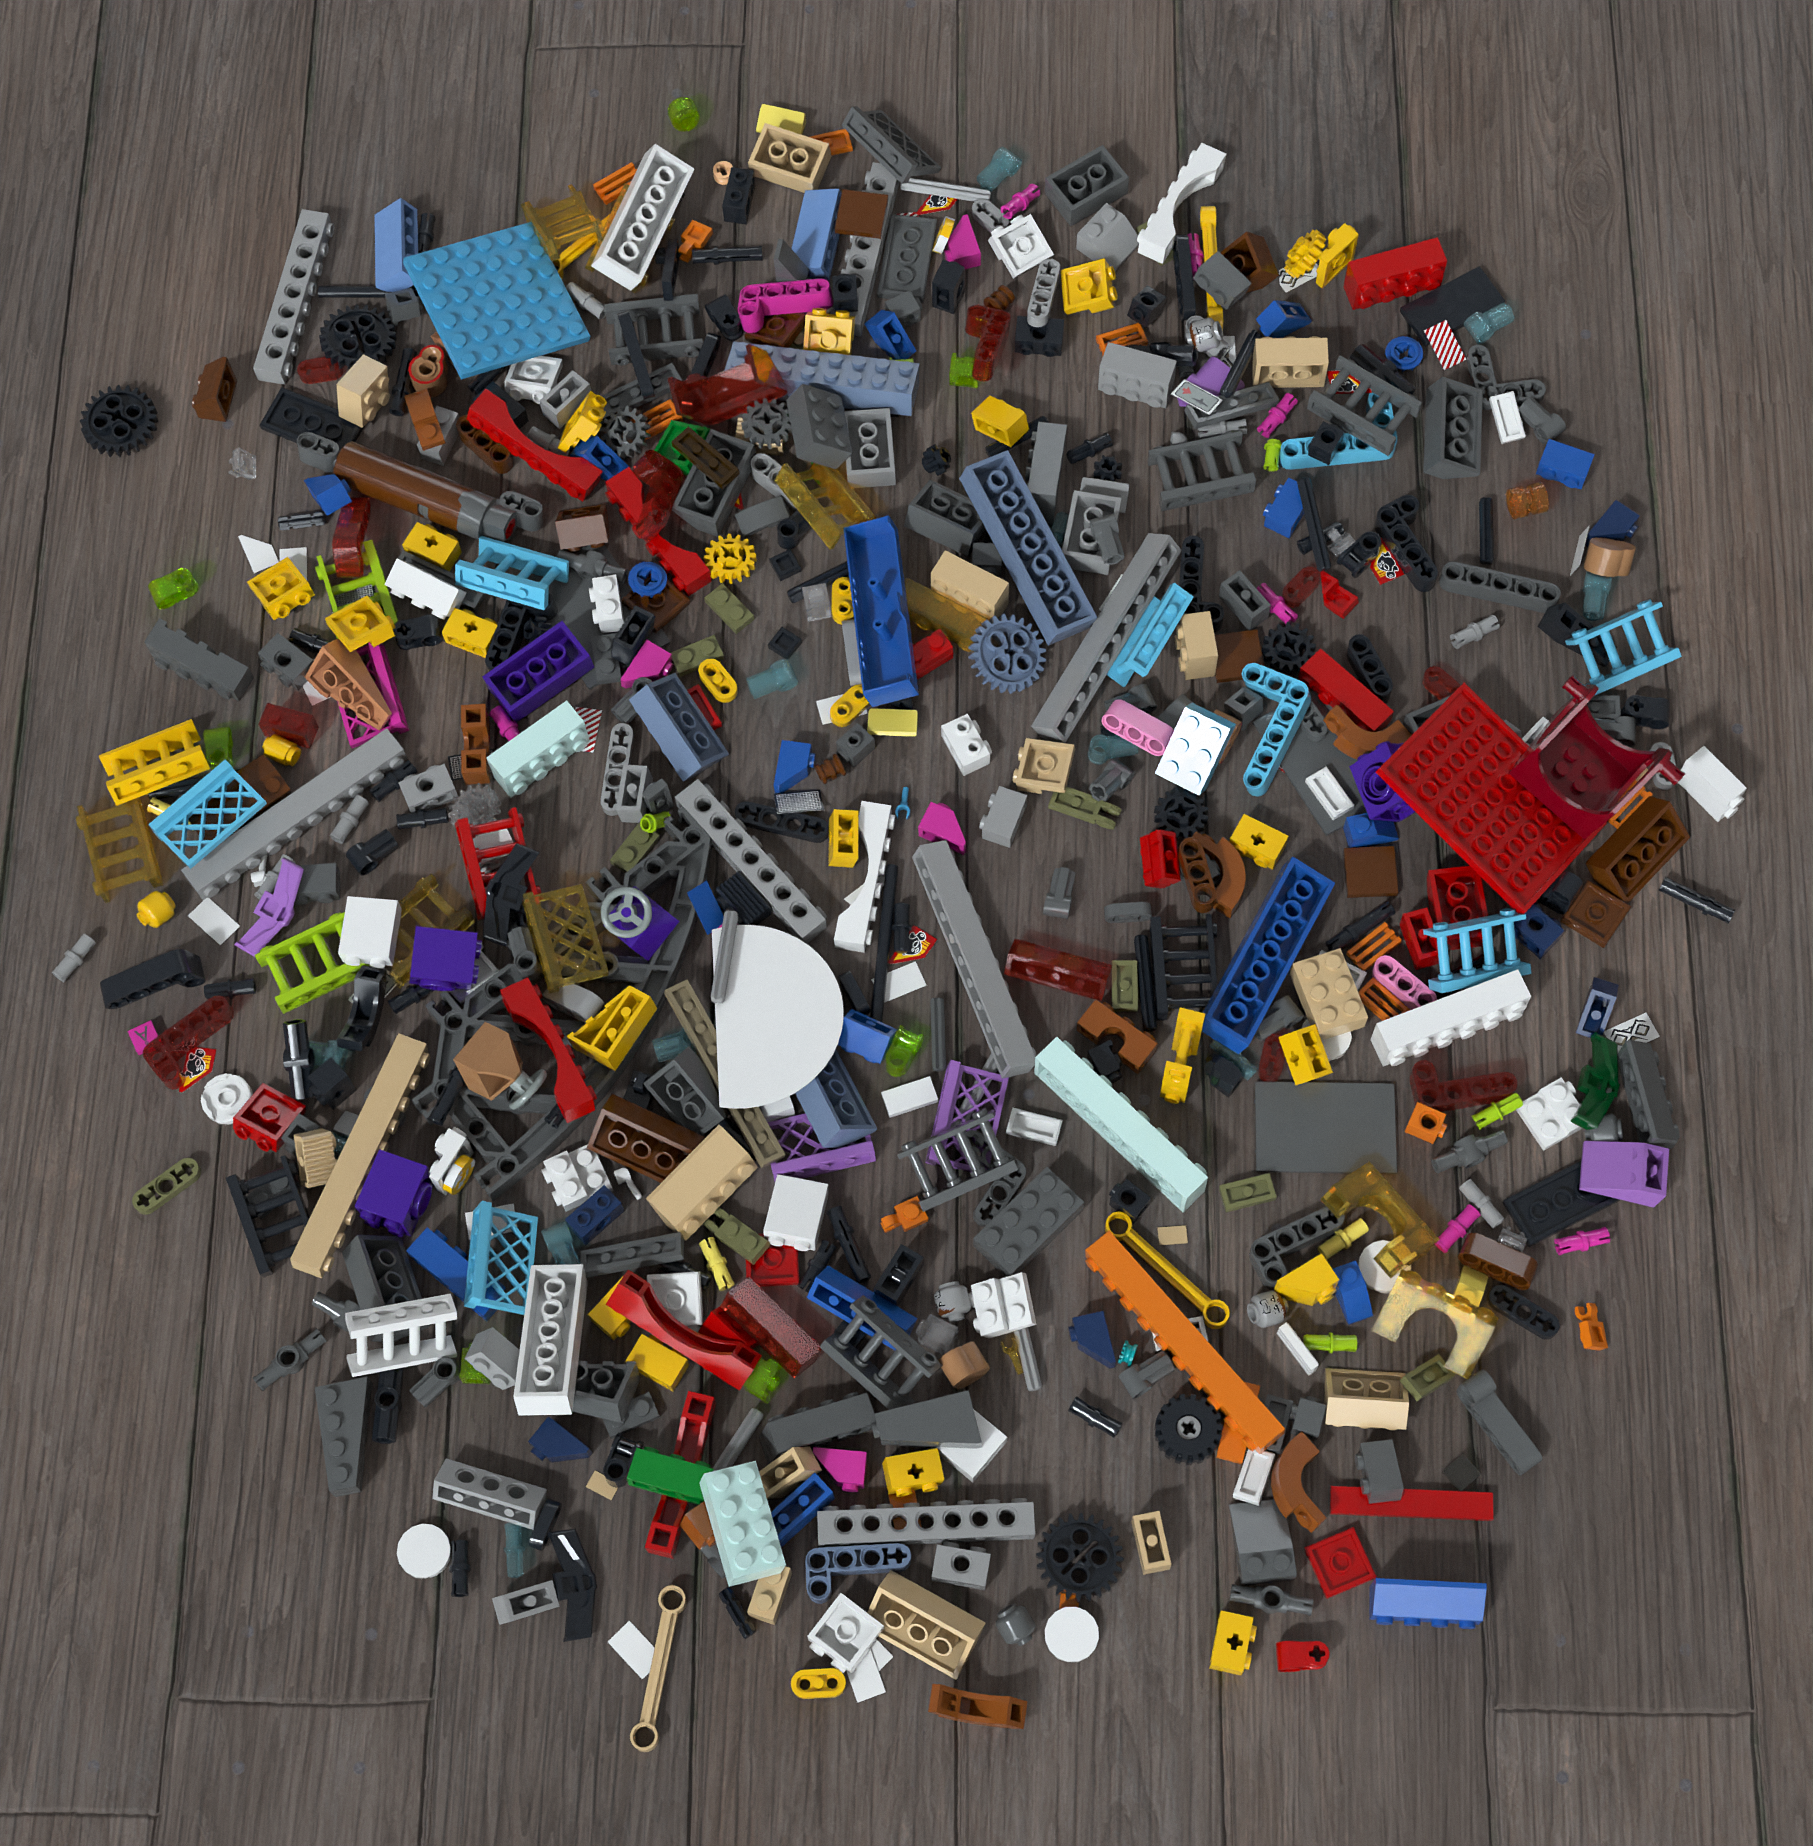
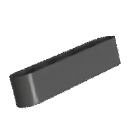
[1439,562,1561,613]

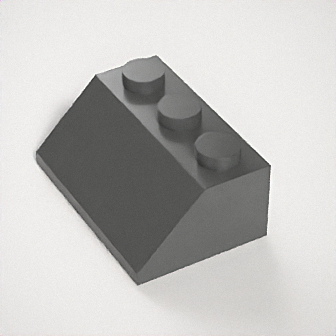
[904,480,985,556]

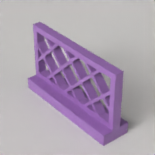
[925,1060,1009,1172]
[768,1113,876,1182]

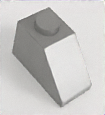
[492,1580,560,1625]

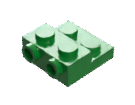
[650,420,710,476]

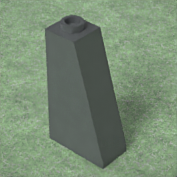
[871,1390,982,1449]

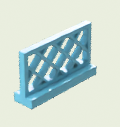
[149,760,267,869]
[464,1201,538,1315]

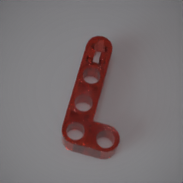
[965,305,1011,381]
[633,450,683,541]
[332,497,371,578]
[143,996,234,1090]
[1409,1060,1518,1112]

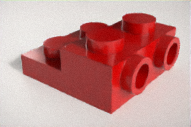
[233,1083,306,1153]

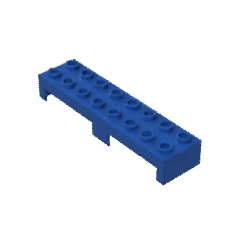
[843,515,919,707]

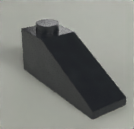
[1537,602,1617,667]

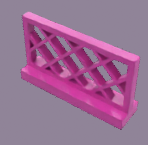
[337,642,409,748]

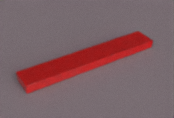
[1330,1486,1493,1521]

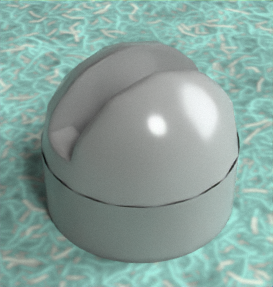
[1170,432,1188,446]

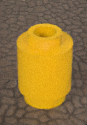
[262,734,301,766]

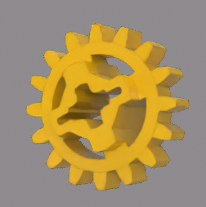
[1284,230,1326,278]
[704,534,757,584]

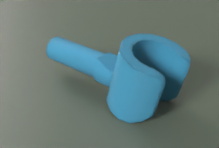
[895,787,910,820]

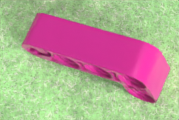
[738,279,834,333]

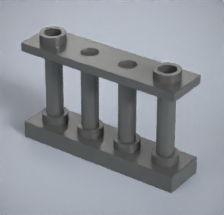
[604,294,703,366]
[1307,355,1422,456]
[1147,431,1256,512]
[897,1108,1019,1212]
[820,1295,943,1410]

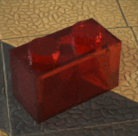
[259,703,319,748]

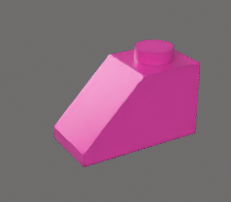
[944,214,981,269]
[621,640,674,689]
[918,802,966,855]
[813,1447,867,1492]

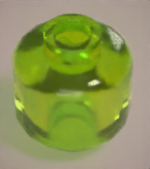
[668,97,700,132]

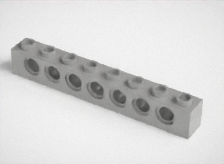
[830,162,900,337]
[253,209,334,385]
[675,779,827,944]
[817,1498,1035,1548]

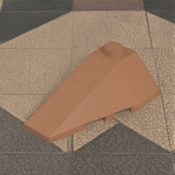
[305,638,392,731]

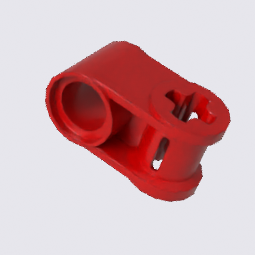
[1276,1641,1330,1672]

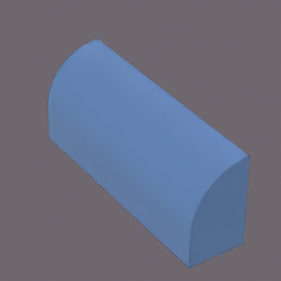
[792,189,842,281]
[375,198,418,292]

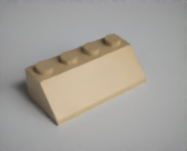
[646,1125,758,1241]
[867,1570,986,1680]

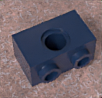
[1502,902,1565,960]
[565,1185,624,1246]

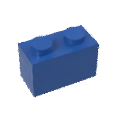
[1536,439,1595,489]
[1263,477,1304,539]
[838,1009,898,1064]

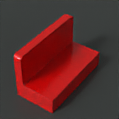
[698,1303,763,1349]

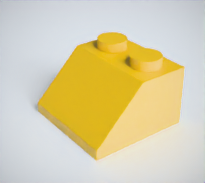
[1274,1253,1339,1306]

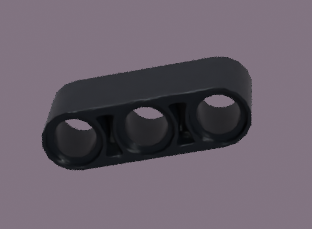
[1346,634,1393,703]

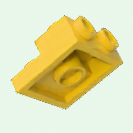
[1316,223,1359,289]
[1061,258,1118,315]
[803,308,855,355]
[558,391,607,453]
[247,557,315,620]
[325,595,395,652]

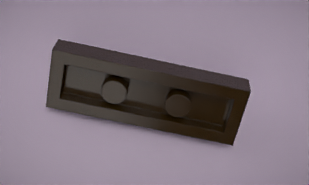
[671,426,740,489]

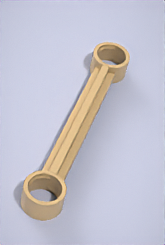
[630,1585,687,1752]

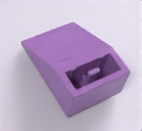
[1579,1141,1669,1208]

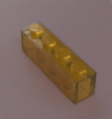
[904,578,990,652]

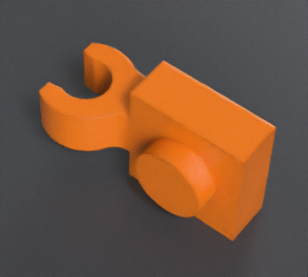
[678,220,713,263]
[880,1196,928,1233]
[1575,1303,1608,1351]

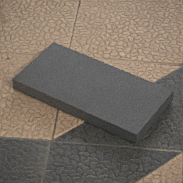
[877,214,937,303]

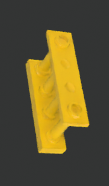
[99,719,210,806]
[1160,1008,1205,1104]

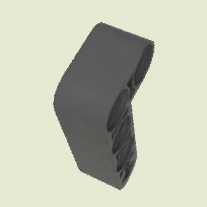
[1249,1205,1345,1290]
[1456,1369,1543,1476]

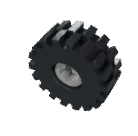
[1154,1394,1223,1465]

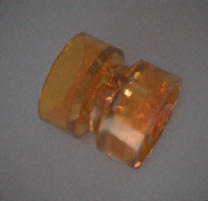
[1506,482,1549,519]

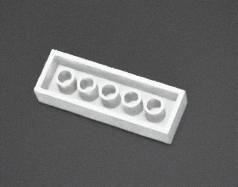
[591,144,694,291]
[1371,970,1531,1067]
[514,1264,588,1415]

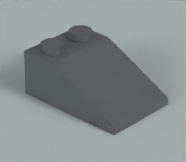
[643,1046,726,1135]
[1229,1499,1297,1586]

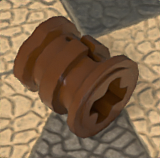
[984,285,1015,317]
[814,753,846,784]

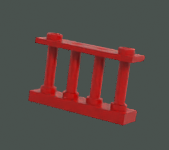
[455,807,542,921]

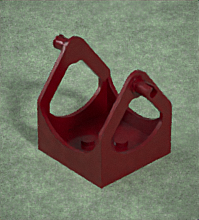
[1509,675,1685,839]

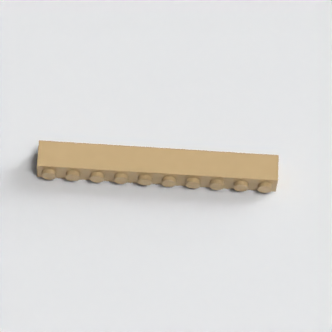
[290,1033,430,1279]

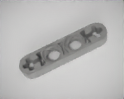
[1027,259,1060,327]
[601,723,634,816]

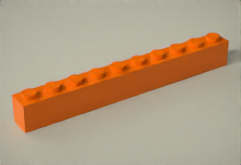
[1085,1231,1285,1455]

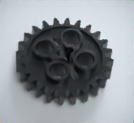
[319,304,397,371]
[80,385,159,457]
[1036,1513,1124,1603]

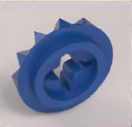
[1385,336,1423,372]
[628,562,667,598]

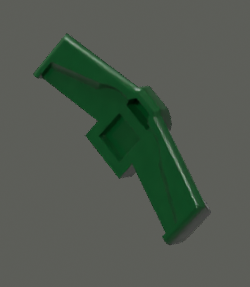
[1570,1032,1620,1130]

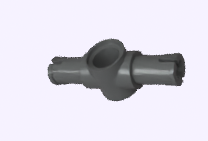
[557,550,629,584]
[1431,1130,1508,1174]
[312,1292,360,1333]
[253,1328,327,1391]
[1229,1584,1313,1616]

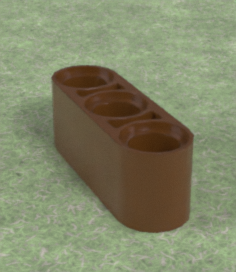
[456,415,513,474]
[1178,837,1216,913]
[1458,1233,1538,1290]

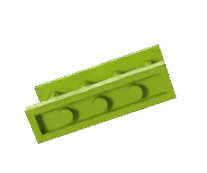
[315,540,398,639]
[255,912,372,1014]

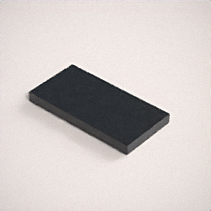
[1400,266,1505,347]
[260,387,365,450]
[1502,1160,1620,1247]

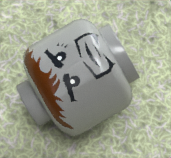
[1186,318,1223,352]
[934,1281,971,1322]
[1247,1290,1288,1328]

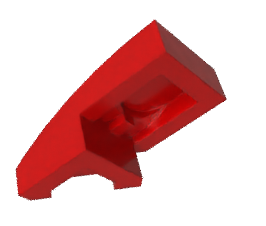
[1320,571,1359,619]

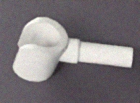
[251,855,267,887]
[614,1168,643,1200]

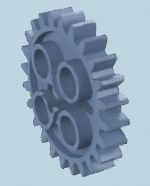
[968,614,1046,694]

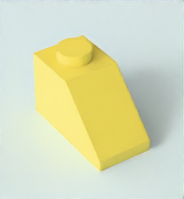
[1446,1265,1488,1323]

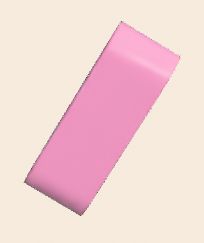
[1102,700,1174,756]
[1372,955,1437,1010]

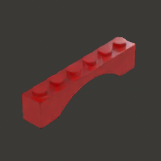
[467,389,603,502]
[605,467,712,597]
[500,977,597,1123]
[606,1269,762,1391]
[645,1391,716,1559]

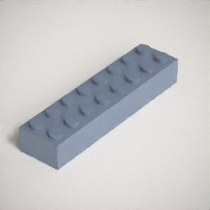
[724,342,920,416]
[959,450,1097,646]

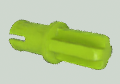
[1471,1093,1523,1130]
[1303,1332,1357,1353]

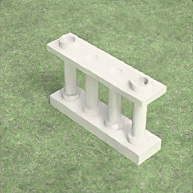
[345,1294,457,1377]

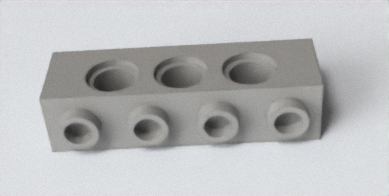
[432,1459,547,1530]

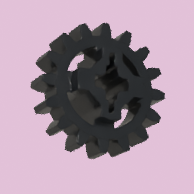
[1262,622,1316,675]
[1154,788,1208,841]

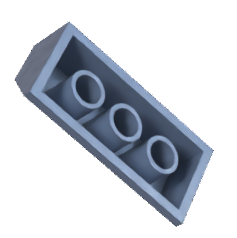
[629,673,729,782]
[795,1049,877,1148]

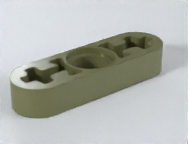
[132,1158,201,1215]

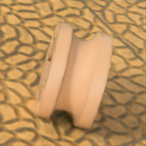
[713,161,733,185]

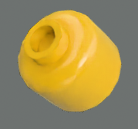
[136,891,176,928]

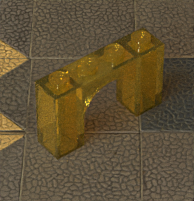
[1320,1161,1440,1278]
[1371,1269,1499,1379]

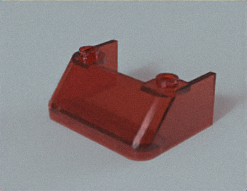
[667,344,788,425]

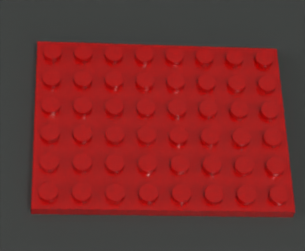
[1376,683,1607,914]

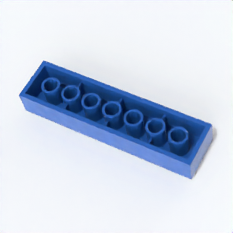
[1202,856,1335,1054]

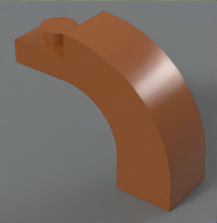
[405,388,446,451]
[1323,705,1412,759]
[1191,832,1246,918]
[1271,1432,1326,1533]
[928,1684,1028,1729]

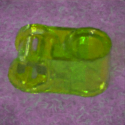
[148,568,198,609]
[203,726,233,770]
[886,1025,924,1077]

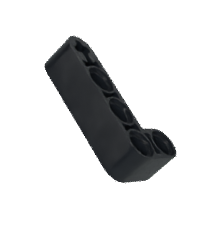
[1374,495,1438,592]
[1178,535,1224,632]
[485,593,558,671]
[1537,871,1583,914]
[100,949,206,1009]

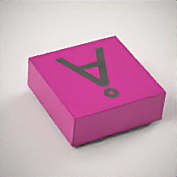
[128,1020,162,1055]

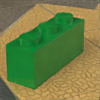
[627,1447,714,1505]

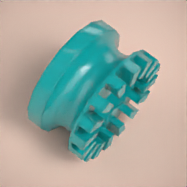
[1118,1340,1138,1367]

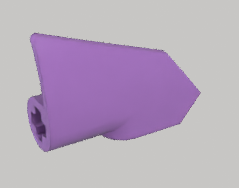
[1177,357,1245,407]

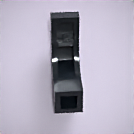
[337,965,387,1051]

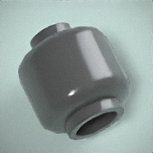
[1584,1114,1624,1142]
[995,1603,1036,1646]

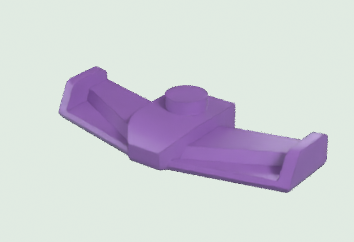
[234,858,304,957]

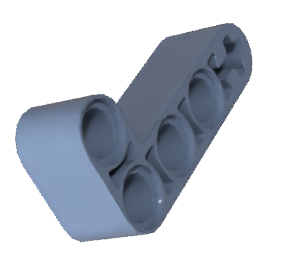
[805,1543,912,1604]

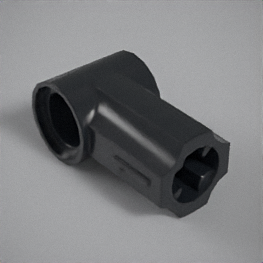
[777,503,820,550]
[346,829,399,876]

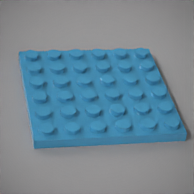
[403,222,591,379]

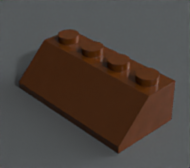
[188,754,292,840]
[1585,796,1690,904]
[587,1094,705,1183]

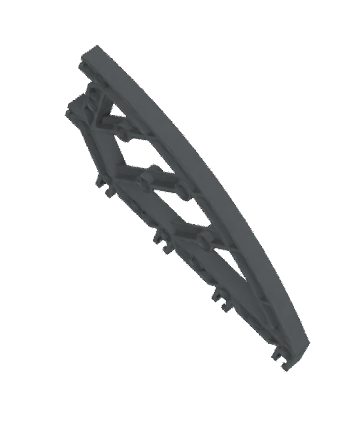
[412,807,712,1201]

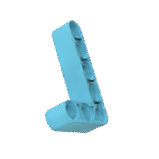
[1279,393,1397,470]
[1242,663,1311,797]

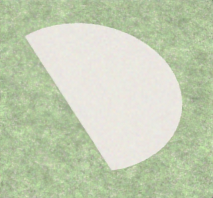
[712,925,843,1108]

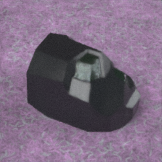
[1204,1053,1244,1098]

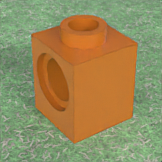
[1405,1102,1448,1144]

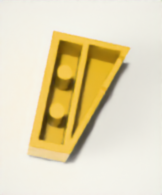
[566,985,657,1071]

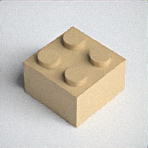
[336,355,390,428]
[1174,611,1218,680]

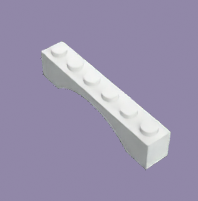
[1137,143,1226,264]
[834,801,895,953]

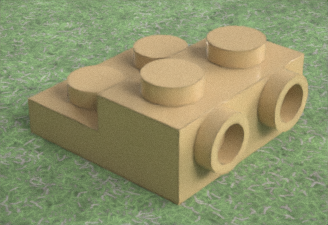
[1013,738,1075,794]

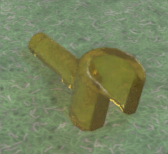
[1001,1336,1024,1375]

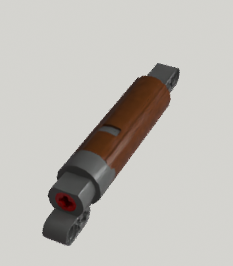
[297,432,543,543]

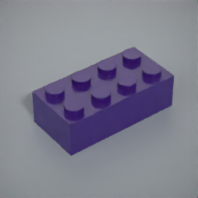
[482,621,595,723]

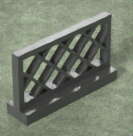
[842,106,941,184]

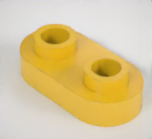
[832,577,854,625]
[698,659,738,703]
[830,685,870,727]
[791,1668,846,1699]

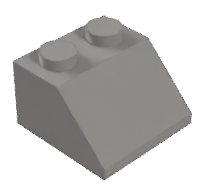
[1076,203,1139,271]

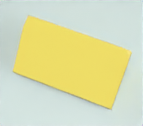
[756,104,806,135]
[867,708,918,736]

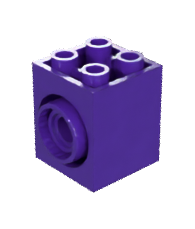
[1349,741,1415,822]
[409,926,482,991]
[355,1149,434,1237]

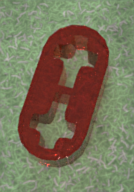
[297,357,343,384]
[1282,566,1320,608]
[1422,666,1461,700]
[1258,1034,1285,1082]

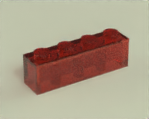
[1004,939,1112,1001]
[720,1276,822,1379]

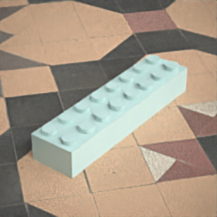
[1034,1037,1208,1213]

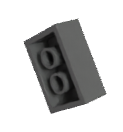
[1045,145,1129,226]
[786,384,852,469]

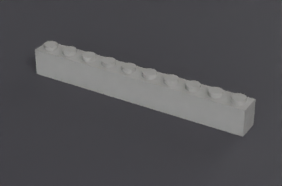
[1031,533,1181,743]
[181,728,407,900]
[912,840,1037,1079]

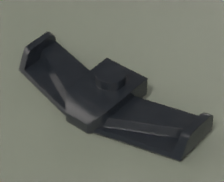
[483,843,540,947]
[547,1528,597,1642]

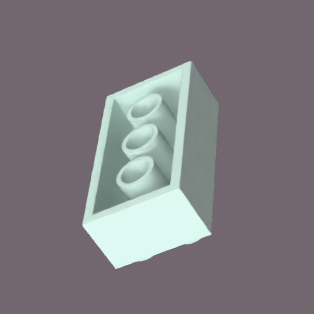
[486,700,590,798]
[699,1461,786,1587]

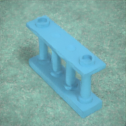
[455,536,569,610]
[1107,583,1193,687]
[1565,599,1682,695]
[1423,908,1531,993]

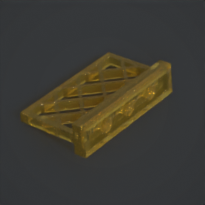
[523,884,609,994]

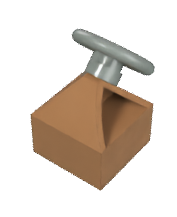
[453,1022,547,1110]

